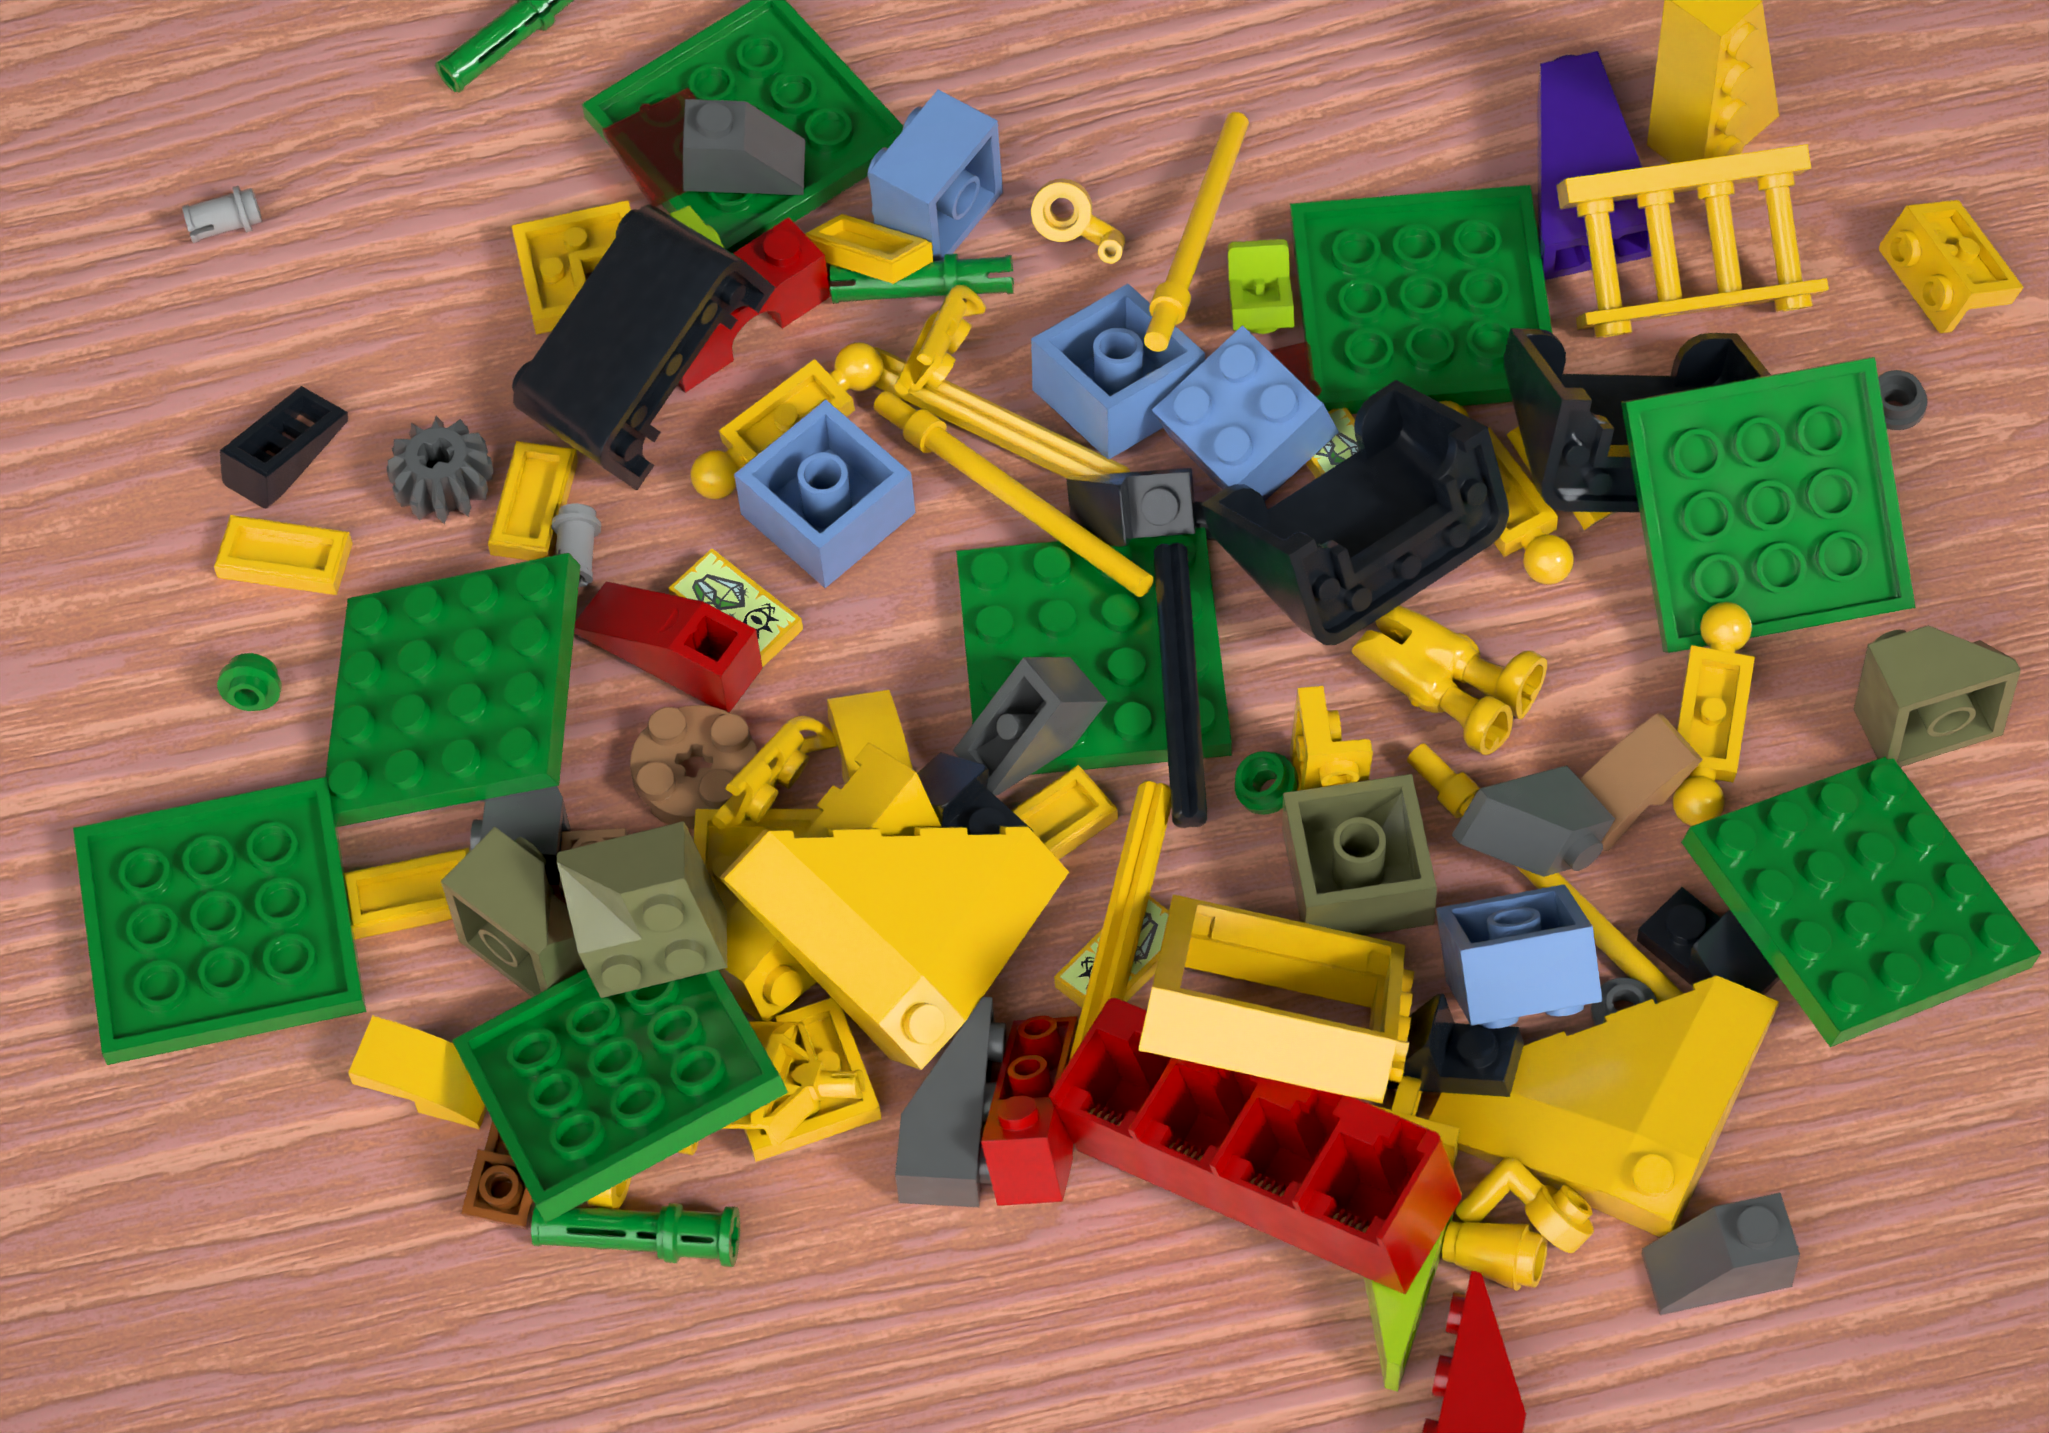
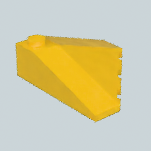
[719,826,1069,1070]
[1429,975,1779,1238]

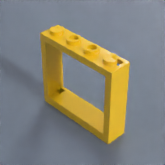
[1139,894,1415,1104]

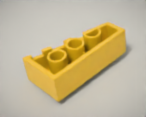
[1647,0,1779,164]
[719,742,942,1022]

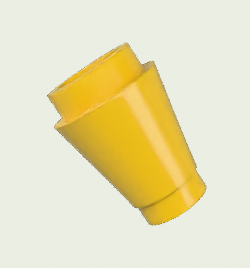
[1442,1221,1548,1291]

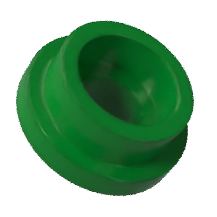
[217,653,282,711]
[1234,751,1298,815]

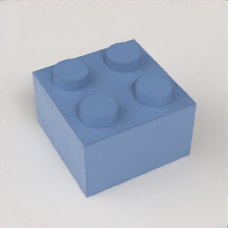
[868,90,1003,261]
[1031,284,1205,459]
[1152,325,1339,501]
[734,400,916,588]
[1436,884,1602,1029]

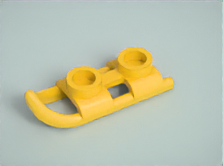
[894,285,986,396]
[712,716,837,830]

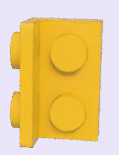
[1879,200,2024,333]
[1290,686,1373,791]

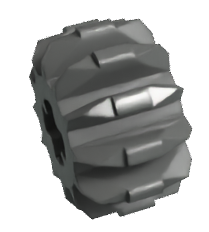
[387,415,494,524]

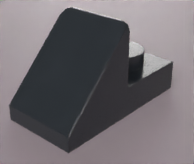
[1066,468,1197,547]
[917,752,1034,835]
[1637,887,1780,995]
[1386,993,1524,1097]

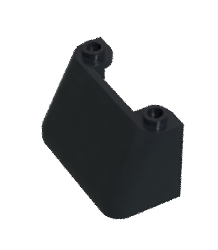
[512,205,776,490]
[1503,328,1771,513]
[1201,380,1509,645]

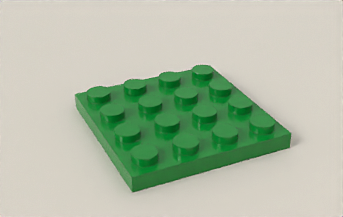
[582,0,904,253]
[1290,185,1552,415]
[1621,357,1916,653]
[956,527,1232,775]
[325,553,581,827]
[1681,756,2041,1047]
[73,777,367,1065]
[452,969,788,1223]

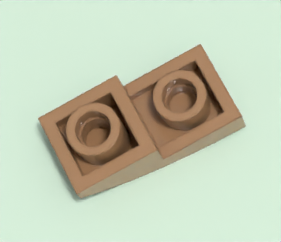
[1580,714,1703,851]

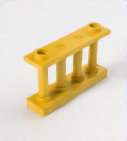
[1556,144,1829,338]

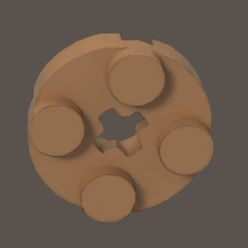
[630,705,757,829]

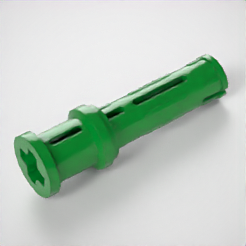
[531,1203,740,1267]

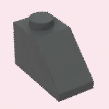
[683,99,805,195]
[953,657,1108,795]
[1452,765,1615,877]
[1642,1192,1800,1315]

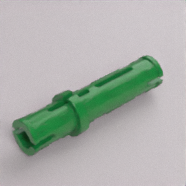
[435,0,575,93]
[830,254,1014,304]

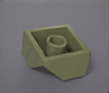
[1854,625,2021,767]
[1282,774,1437,935]
[557,821,727,998]
[441,826,586,997]

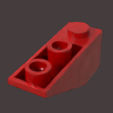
[574,581,763,713]
[981,1015,1078,1206]
[1422,1271,1526,1433]

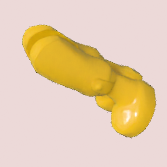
[1351,605,1547,756]

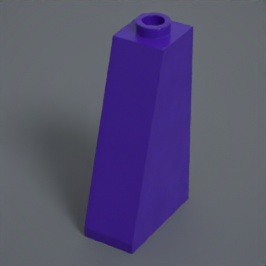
[1537,51,1652,280]

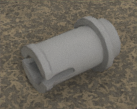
[182,186,262,243]
[552,504,601,587]

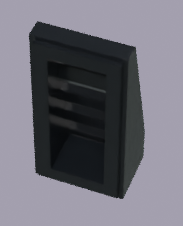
[220,386,348,509]

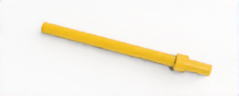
[1144,112,1249,352]
[874,391,1154,597]
[1407,743,1684,1003]

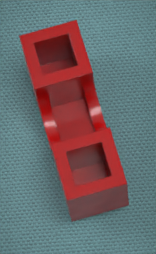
[678,217,830,393]

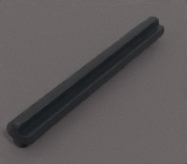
[1153,542,1207,828]

